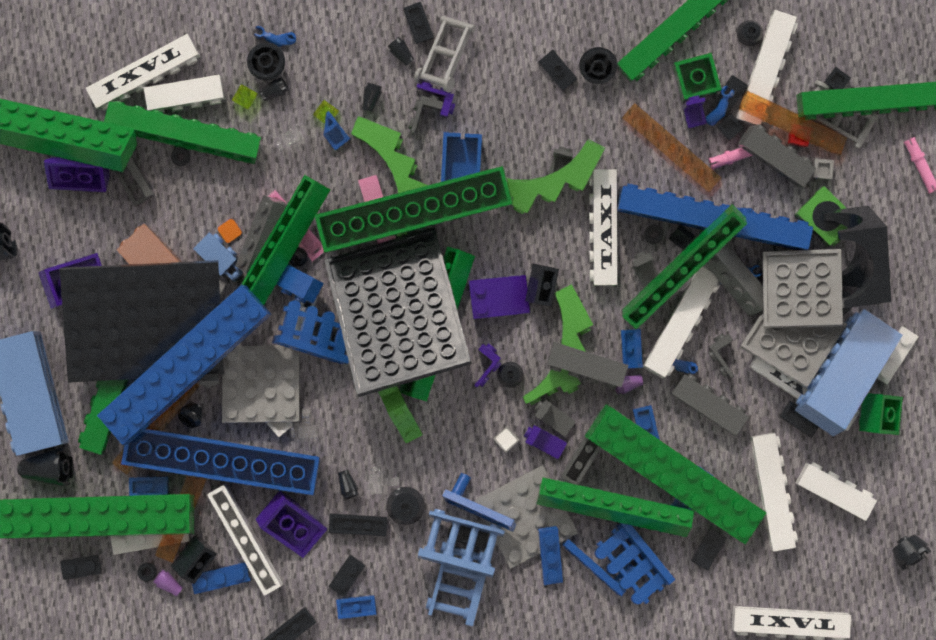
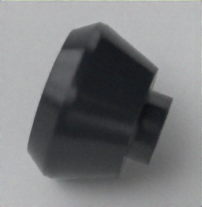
[737,20,763,46]
[497,362,523,388]
[178,403,203,428]

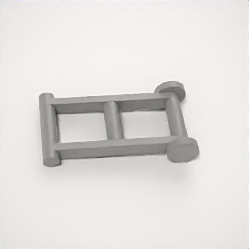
[414,16,476,93]
[797,80,878,149]

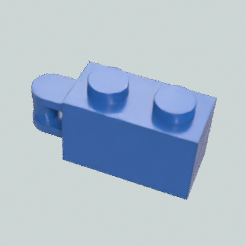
[276,265,324,304]

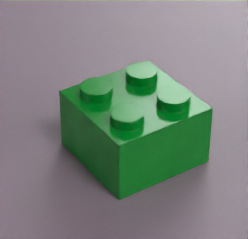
[672,52,722,103]
[859,393,903,435]

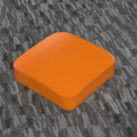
[218,219,242,243]

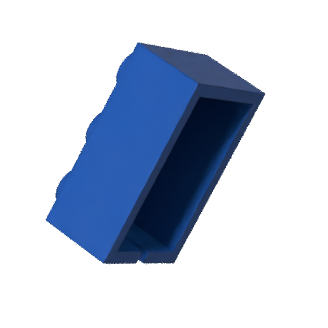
[441,132,482,182]

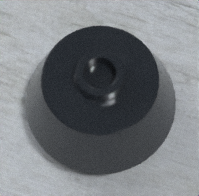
[247,42,285,81]
[579,47,618,84]
[387,487,425,525]
[892,534,932,571]

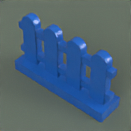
[272,300,349,364]
[594,523,675,604]

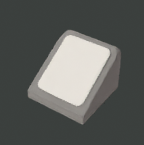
[493,426,520,453]

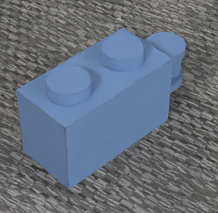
[193,232,244,282]

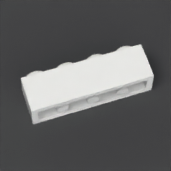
[144,75,225,114]
[796,462,877,521]

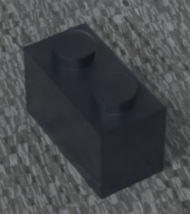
[525,263,559,307]
[171,536,217,584]

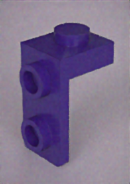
[416,82,456,118]
[682,95,707,129]
[474,343,501,388]
[523,425,567,459]

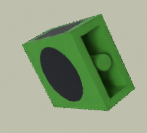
[794,186,848,246]

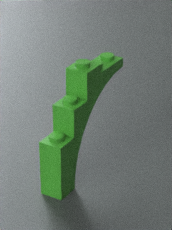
[351,116,428,237]
[507,139,606,214]
[523,284,593,405]
[378,386,423,443]

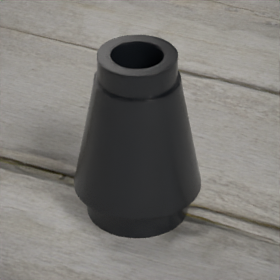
[387,37,414,66]
[259,77,289,102]
[362,82,382,112]
[338,470,359,500]

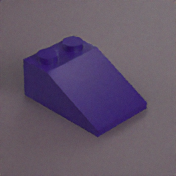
[44,157,110,192]
[38,253,102,309]
[469,275,530,319]
[256,490,327,558]

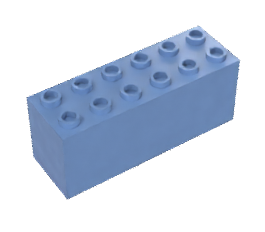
[795,309,903,436]
[0,331,69,456]

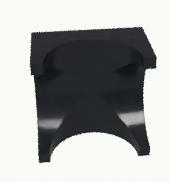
[823,206,891,308]

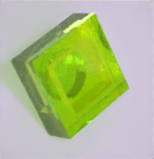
[232,84,258,111]
[313,100,340,124]

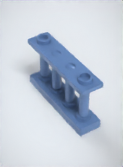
[418,509,505,578]
[425,539,486,626]

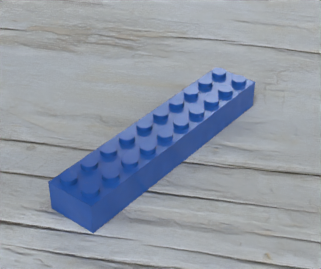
[617,184,813,250]
[97,284,272,445]
[121,429,320,495]

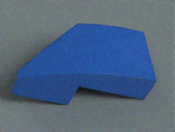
[323,111,350,150]

